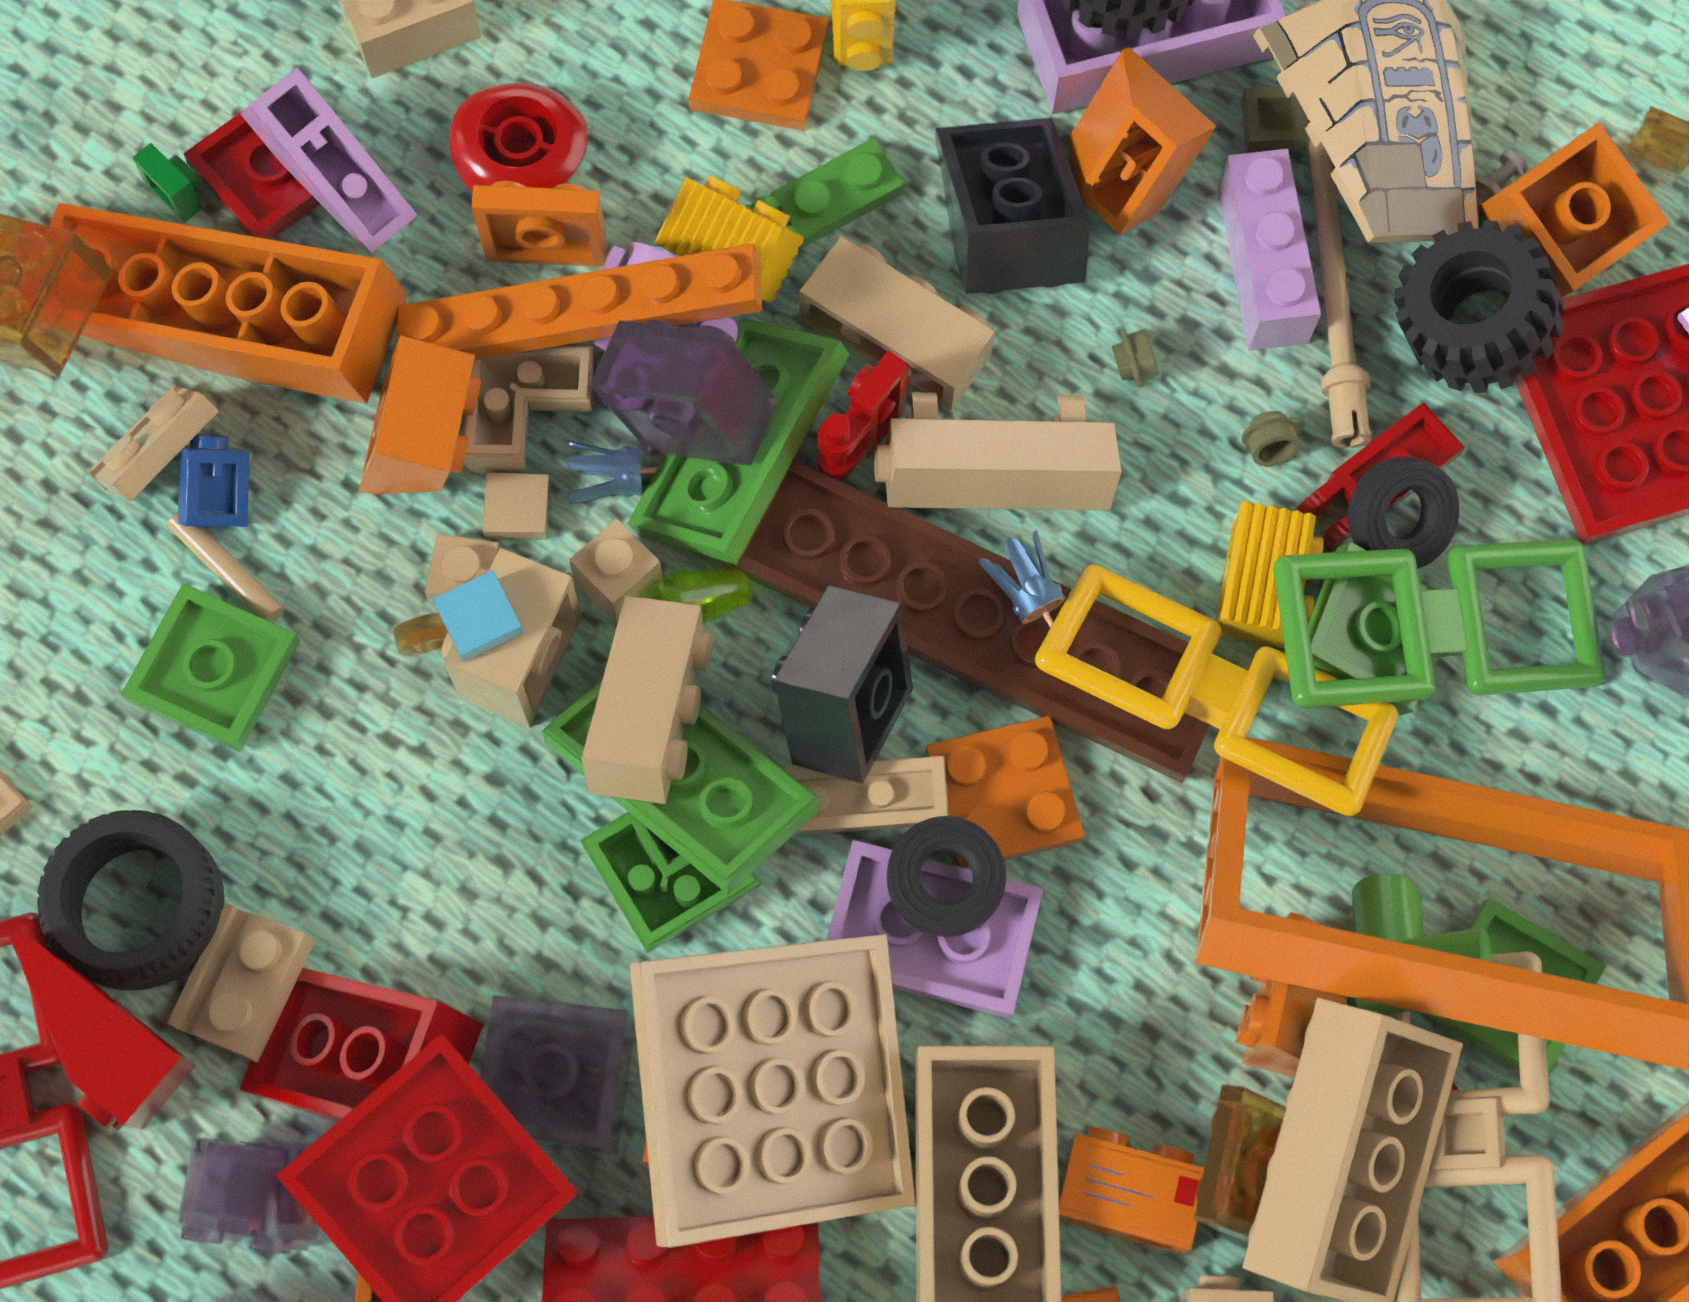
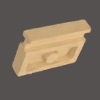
[87,385,219,502]
[166,903,316,1063]

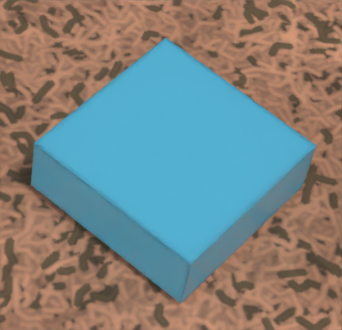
[433,570,524,662]

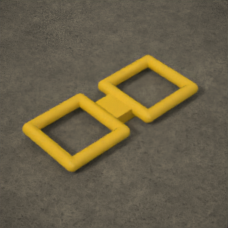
[1035,564,1398,816]

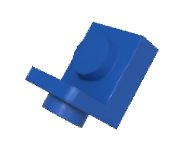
[173,434,250,527]

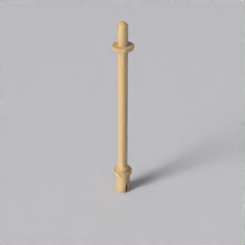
[1295,4,1372,448]

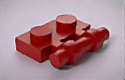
[817,350,909,481]

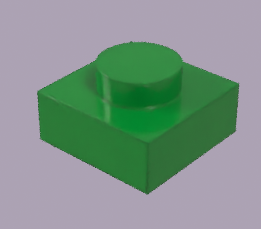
[132,142,203,223]

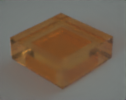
[1627,106,1689,174]

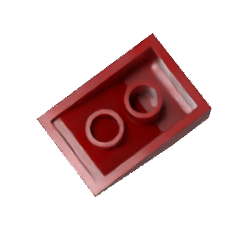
[9,928,196,1131]
[239,968,484,1123]

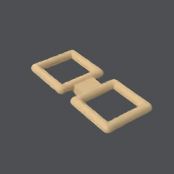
[1385,952,1562,1302]

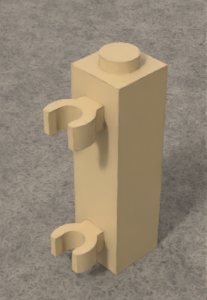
[874,392,1122,510]

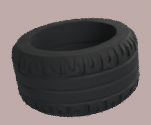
[37,810,225,991]

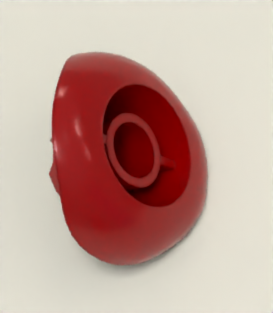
[449,82,588,193]

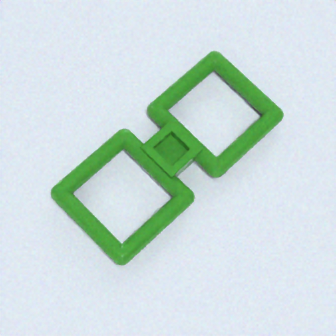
[1273,539,1606,708]

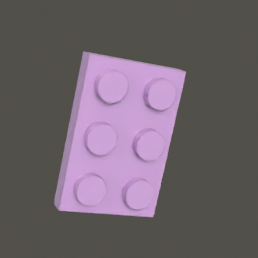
[826,840,1044,1019]

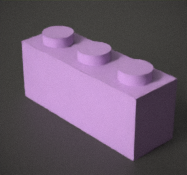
[1218,149,1321,351]

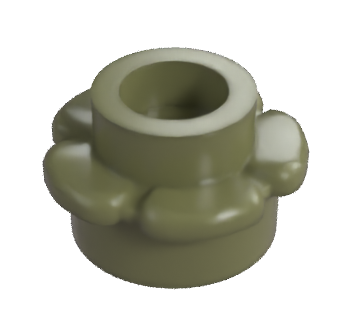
[1112,328,1160,387]
[1241,411,1302,467]

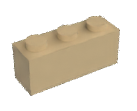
[799,236,995,410]
[581,596,713,804]

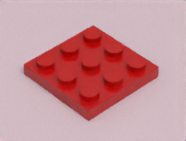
[275,1033,578,1302]

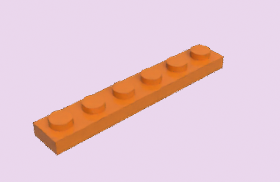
[397,243,762,360]

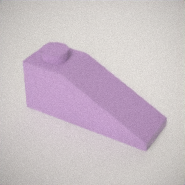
[241,67,418,254]

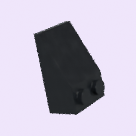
[935,117,1090,294]

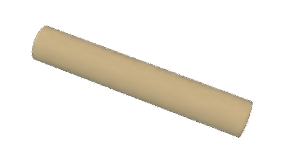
[167,512,285,623]

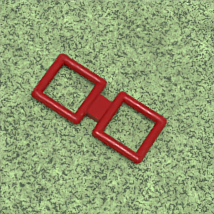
[0,912,109,1290]

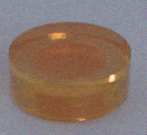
[392,612,448,656]

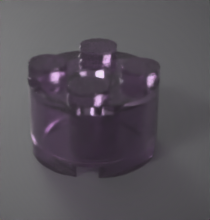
[178,1137,319,1254]

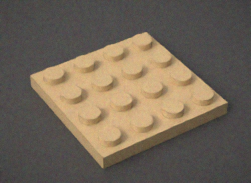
[629,934,916,1248]

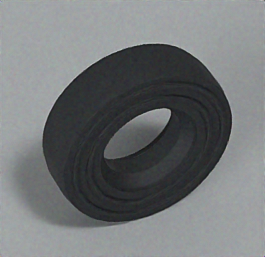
[1348,456,1459,569]
[887,816,1006,937]

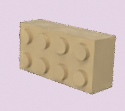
[1242,998,1463,1302]
[914,1046,1061,1302]

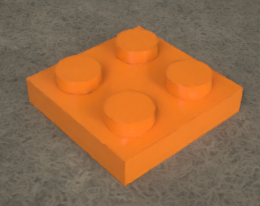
[688,0,829,131]
[471,181,608,267]
[926,716,1085,869]

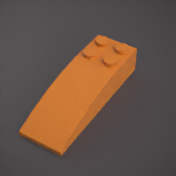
[14,203,408,404]

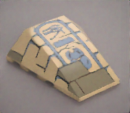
[1253,0,1479,243]

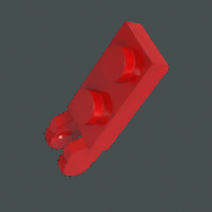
[1295,402,1465,551]

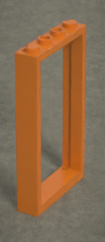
[1196,737,1689,1070]

